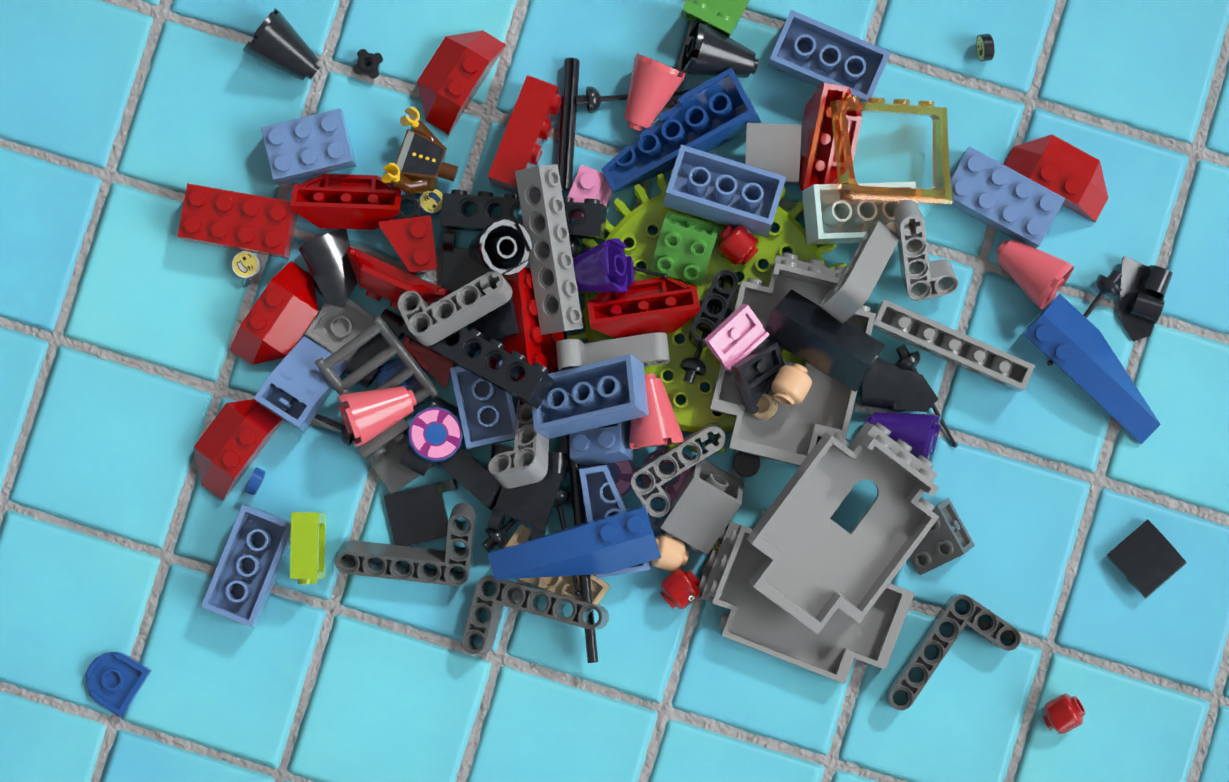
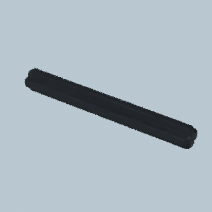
[558,58,580,191]

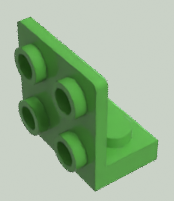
[681,0,750,38]
[650,210,720,286]

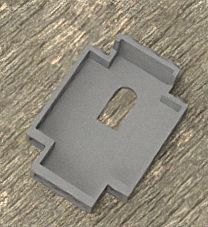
[709,252,876,466]
[746,422,939,634]
[698,511,915,684]

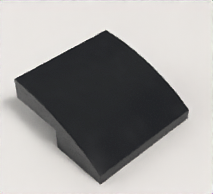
[1107,519,1187,599]

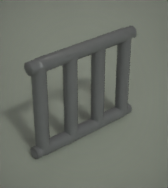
[315,315,439,438]

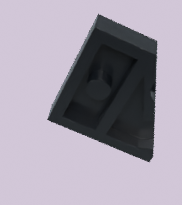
[731,341,785,414]

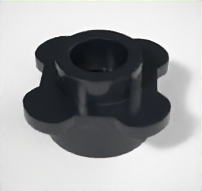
[353,49,383,79]

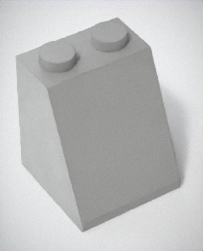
[660,459,744,555]

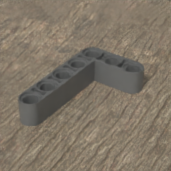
[335,503,476,586]
[462,576,609,654]
[886,594,1021,710]

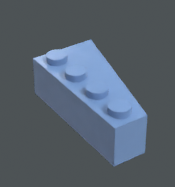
[579,463,651,578]

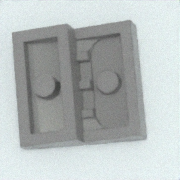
[745,123,801,183]

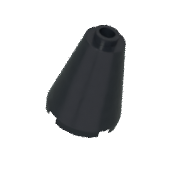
[243,8,320,81]
[681,21,759,78]
[468,219,532,275]

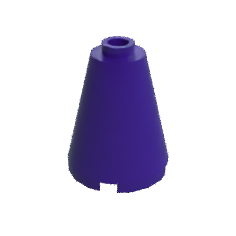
[573,238,634,293]
[864,412,941,459]

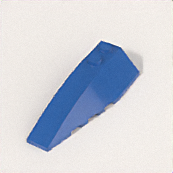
[601,67,761,193]
[1022,294,1161,444]
[487,504,661,580]

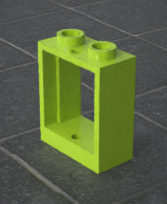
[290,512,326,584]

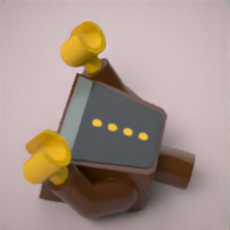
[381,107,459,195]

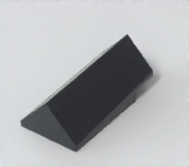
[765,289,885,392]

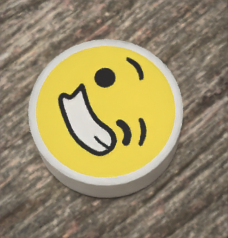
[232,251,260,279]

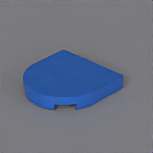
[86,652,152,718]

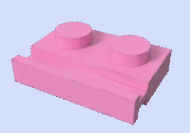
[568,165,612,223]
[704,304,769,371]

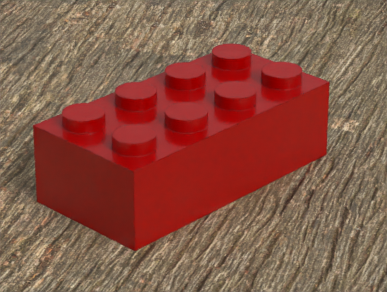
[488,75,562,194]
[177,183,297,259]
[502,267,564,381]

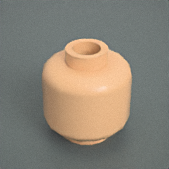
[771,363,812,406]
[650,533,689,572]

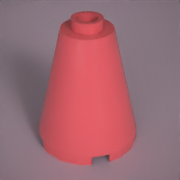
[624,53,686,132]
[996,239,1074,309]
[629,373,684,449]
[337,386,417,447]

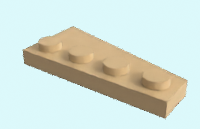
[490,524,610,605]

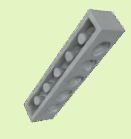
[515,164,583,335]
[873,299,1035,392]

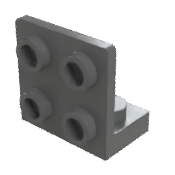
[358,418,436,494]
[909,498,975,575]

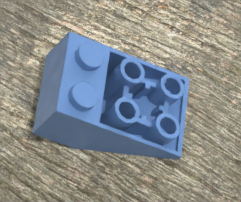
[254,336,348,433]
[569,420,633,466]

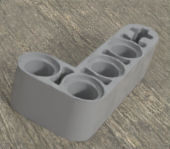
[894,200,958,301]
[820,220,900,323]
[398,271,513,346]
[556,333,670,371]
[488,398,549,488]
[631,423,725,517]

